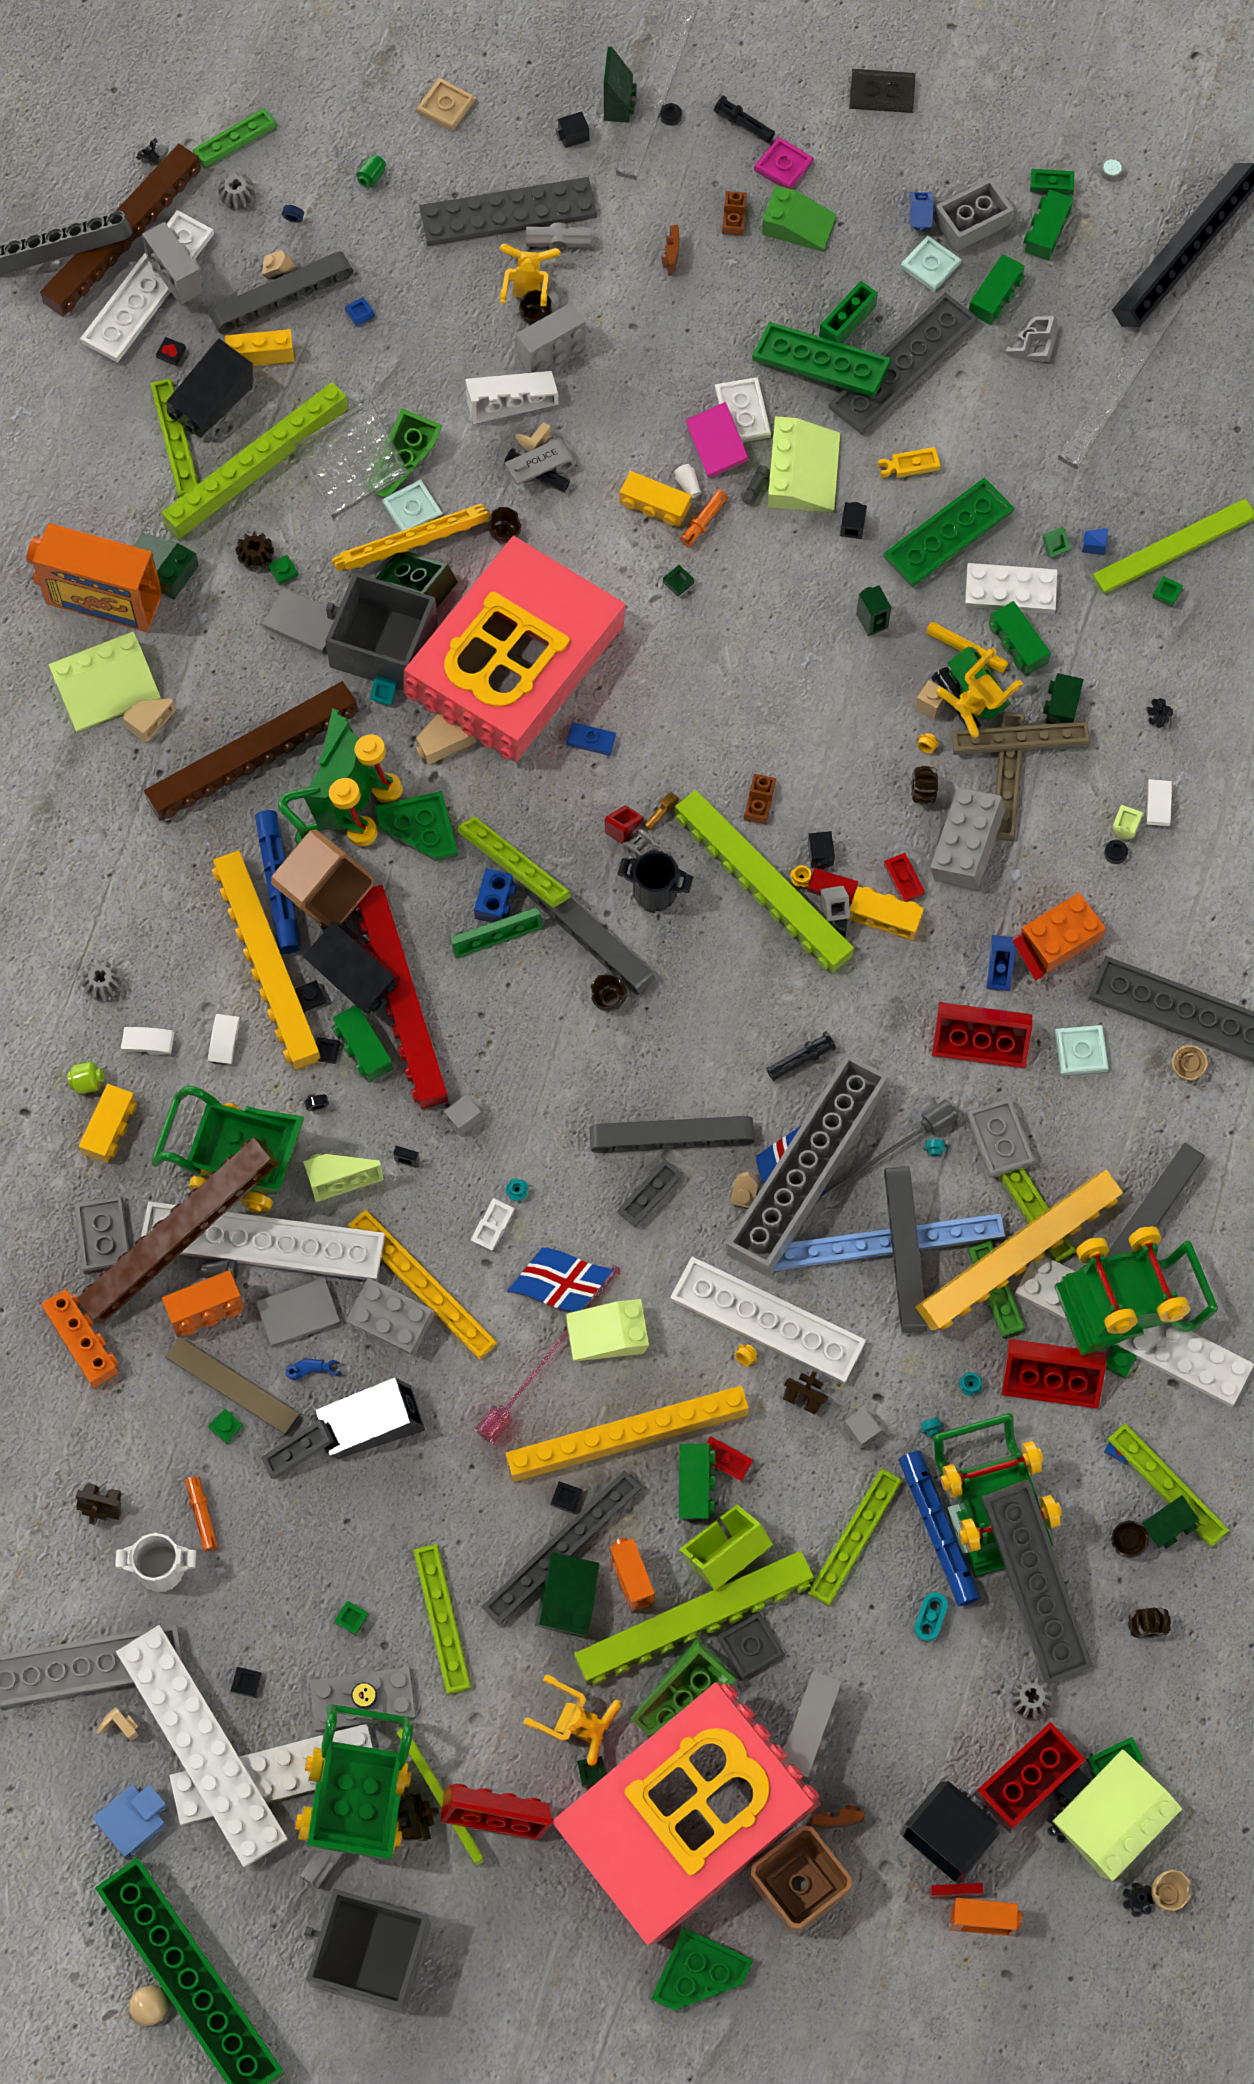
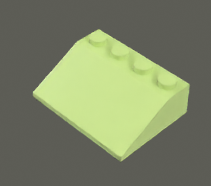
[767,416,840,513]
[48,631,161,733]
[1052,1750,1182,1881]

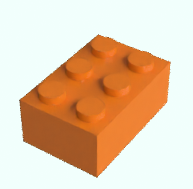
[1020,892,1106,974]
[161,1270,245,1337]

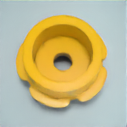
[917,733,939,754]
[790,865,812,887]
[734,1344,757,1367]

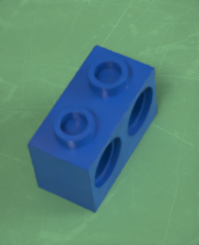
[474,868,517,923]

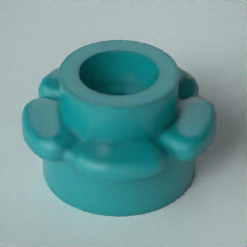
[923,1139,947,1156]
[505,1178,529,1201]
[958,1372,982,1396]
[920,1417,944,1437]

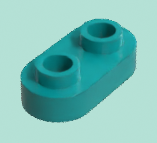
[914,1592,948,1642]

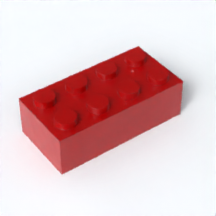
[974,1722,1086,1833]

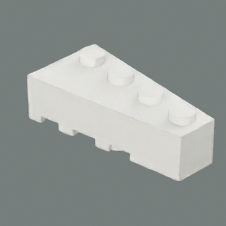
[465,371,559,424]

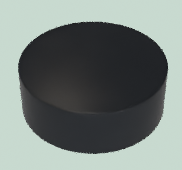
[660,103,682,126]
[1104,840,1128,864]
[837,919,847,938]
[304,1094,329,1111]

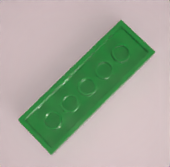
[752,322,891,397]
[883,477,1014,588]

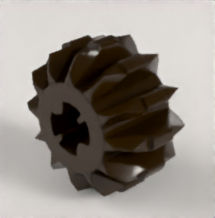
[235,531,274,571]
[911,766,938,805]
[1128,1607,1171,1639]

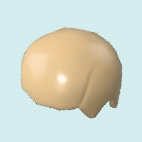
[1171,1045,1208,1081]
[1151,1869,1190,1912]
[129,1985,170,2027]

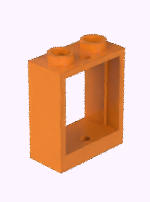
[610,1538,655,1613]
[950,1898,1022,1936]

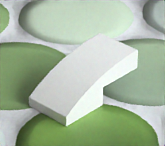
[1146,779,1172,826]
[208,1014,240,1064]
[121,1027,175,1055]
[471,1198,515,1251]

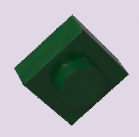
[663,565,694,596]
[577,1756,606,1787]

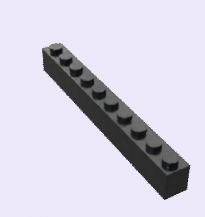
[1112,163,1254,327]

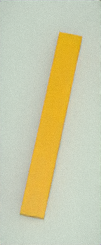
[348,1209,497,1360]

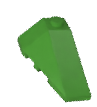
[367,408,443,498]
[630,1639,736,1736]

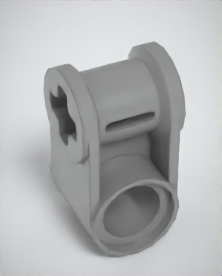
[622,829,664,858]

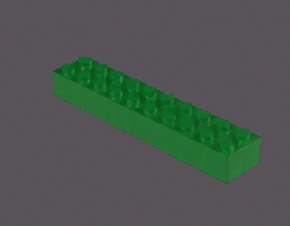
[95,1857,286,2084]

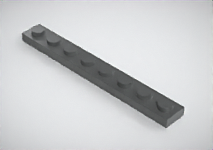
[481,1470,641,1626]

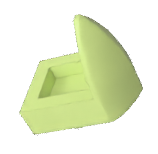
[1112,805,1143,840]

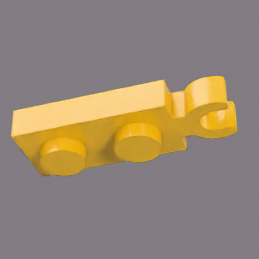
[877,447,941,478]

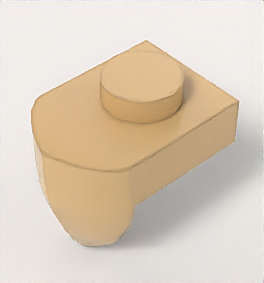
[262,250,297,279]
[515,422,552,452]
[730,1172,759,1208]
[97,1707,139,1742]

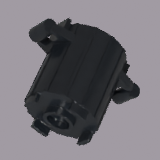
[617,851,694,913]

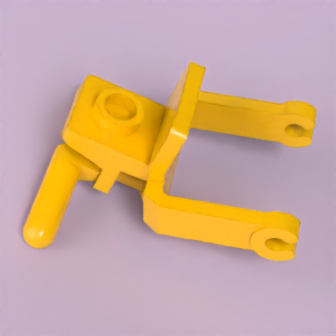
[500,244,561,307]
[936,647,1023,738]
[523,1675,622,1766]

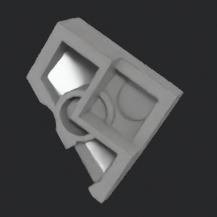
[1005,316,1059,362]

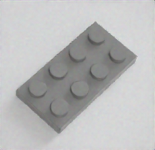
[310,1667,416,1732]

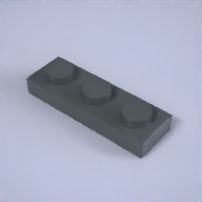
[617,1159,683,1228]
[261,1419,334,1479]

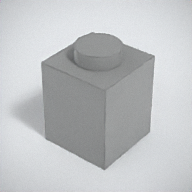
[820,886,850,921]
[444,1095,482,1137]
[843,1407,882,1450]

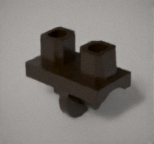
[783,1370,829,1414]
[76,1483,121,1525]
[398,1793,439,1841]

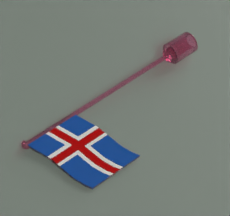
[475,1248,620,1444]

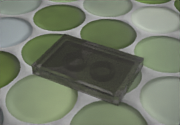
[849,69,916,113]

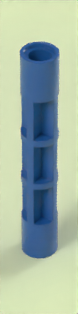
[255,810,302,954]
[898,1451,981,1607]

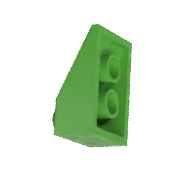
[762,185,836,252]

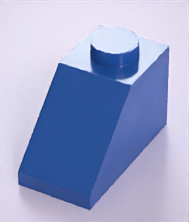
[909,192,934,231]
[987,935,1016,991]

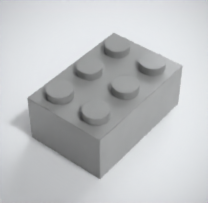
[934,178,1014,252]
[142,222,203,305]
[516,303,586,373]
[346,1278,436,1356]

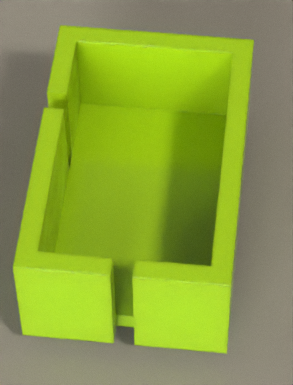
[679,1504,773,1590]

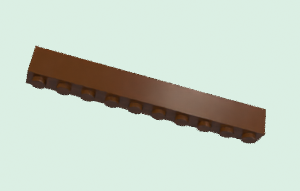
[40,143,201,317]
[144,681,358,821]
[77,1138,280,1323]

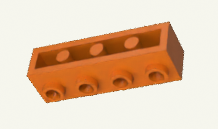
[41,1289,119,1389]

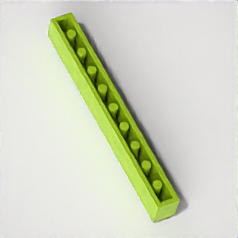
[161,382,348,540]
[675,789,854,974]
[574,1551,814,1686]

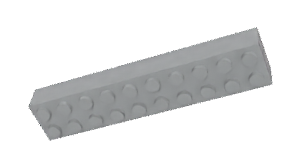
[726,1055,888,1277]

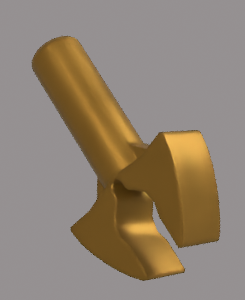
[644,792,679,830]

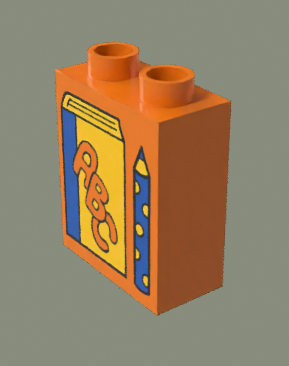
[27,523,162,632]

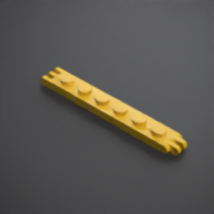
[331,504,491,571]

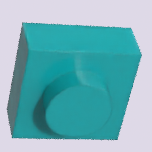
[370,676,398,706]

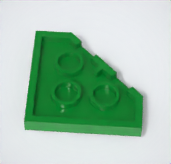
[375,791,458,861]
[651,1927,753,2011]

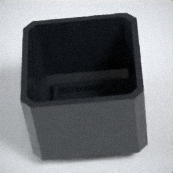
[900,1781,1000,1884]

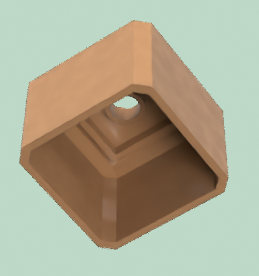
[271,829,375,928]
[749,1825,852,1935]

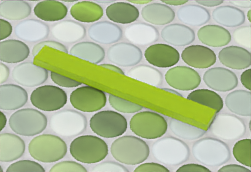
[1092,498,1254,595]

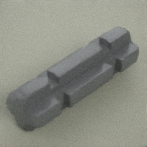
[742,465,770,505]

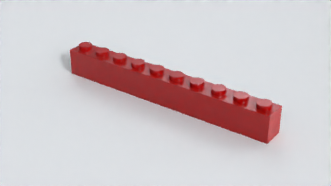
[355,884,448,1109]

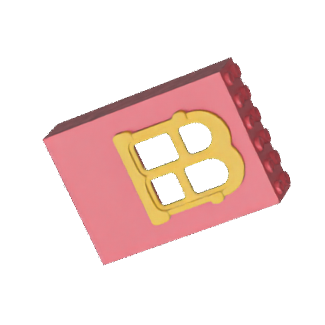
[404,535,626,763]
[552,1682,821,1945]

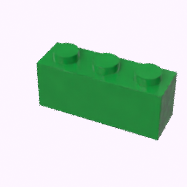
[1023,189,1074,261]
[969,254,1025,325]
[819,281,878,343]
[989,601,1051,675]
[947,646,1011,720]
[331,1005,393,1082]
[679,1444,716,1520]

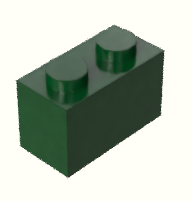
[856,585,891,636]
[1043,673,1084,724]
[1141,1495,1200,1549]

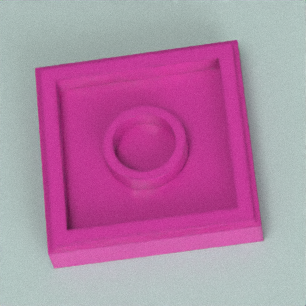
[754,137,814,189]

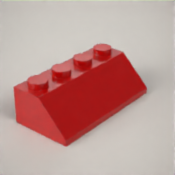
[932,1002,1032,1068]
[1001,1339,1106,1409]
[440,1784,552,1841]

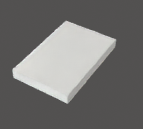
[715,377,771,443]

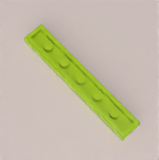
[150,378,198,498]
[457,816,571,908]
[998,1168,1076,1263]
[1106,1423,1229,1548]
[807,1468,903,1607]
[413,1544,471,1695]
[397,1729,484,1867]

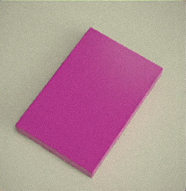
[685,402,749,478]

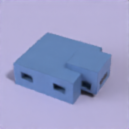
[93,1784,168,1859]

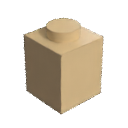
[915,680,948,720]

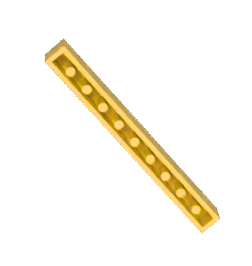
[211,850,320,1070]
[915,1169,1123,1331]
[505,1385,749,1483]

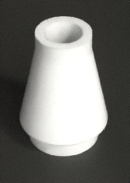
[674,464,701,499]

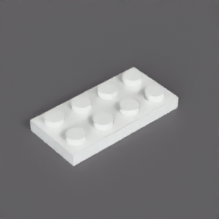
[965,563,1057,614]

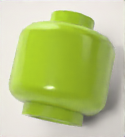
[67,1061,105,1094]

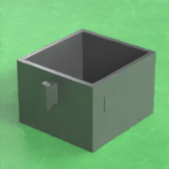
[325,572,438,691]
[304,1889,432,2014]

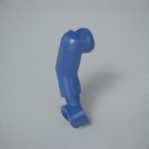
[285,1358,341,1380]

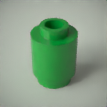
[356,155,386,187]

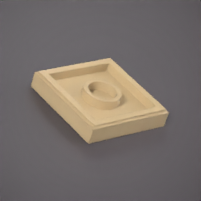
[416,78,475,131]

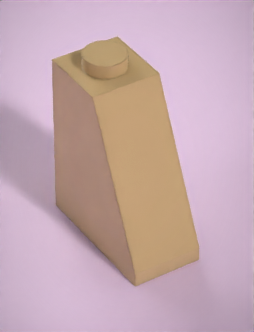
[415,713,477,766]

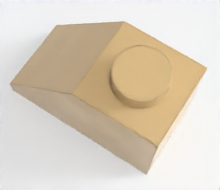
[123,698,176,743]

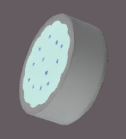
[1101,158,1123,180]

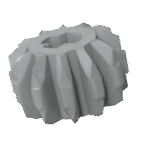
[217,172,255,210]
[81,960,122,1001]
[1010,1676,1053,1720]

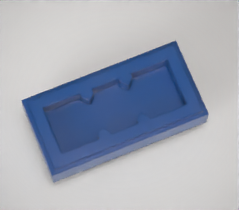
[566,722,616,756]

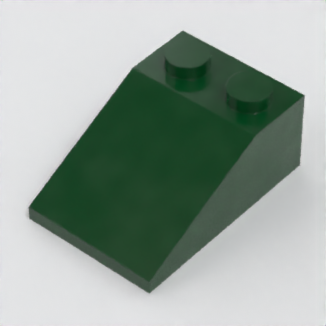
[604,46,637,123]
[133,533,199,600]
[375,551,458,609]
[535,1552,599,1637]

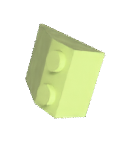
[303,1154,384,1202]
[565,1299,649,1362]

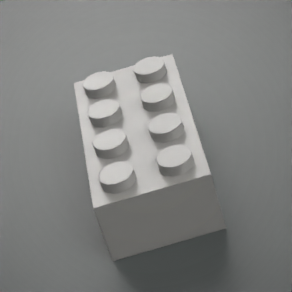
[930,788,1005,889]
[785,1671,844,1785]

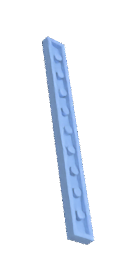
[773,1214,1005,1271]

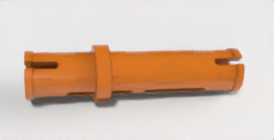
[680,489,729,547]
[184,1476,219,1552]

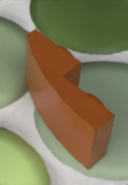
[722,191,747,235]
[661,225,680,276]
[744,774,777,824]
[811,1805,865,1829]

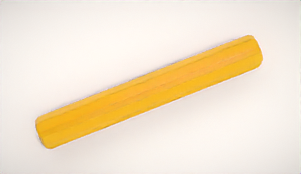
[926,622,1008,673]

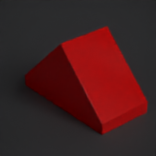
[605,805,644,844]

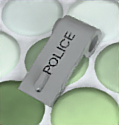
[505,438,576,485]

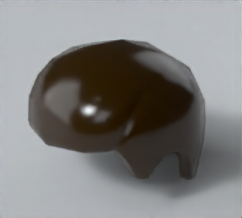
[519,290,552,325]
[488,507,522,543]
[591,973,626,1012]
[1111,1520,1149,1559]

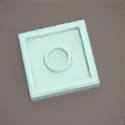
[900,236,962,292]
[382,480,443,531]
[1055,1025,1108,1076]

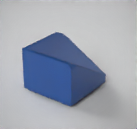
[1082,528,1108,555]

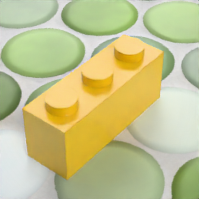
[225,329,295,366]
[619,471,692,527]
[848,886,924,941]
[78,1083,138,1164]

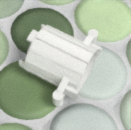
[115,1533,196,1592]

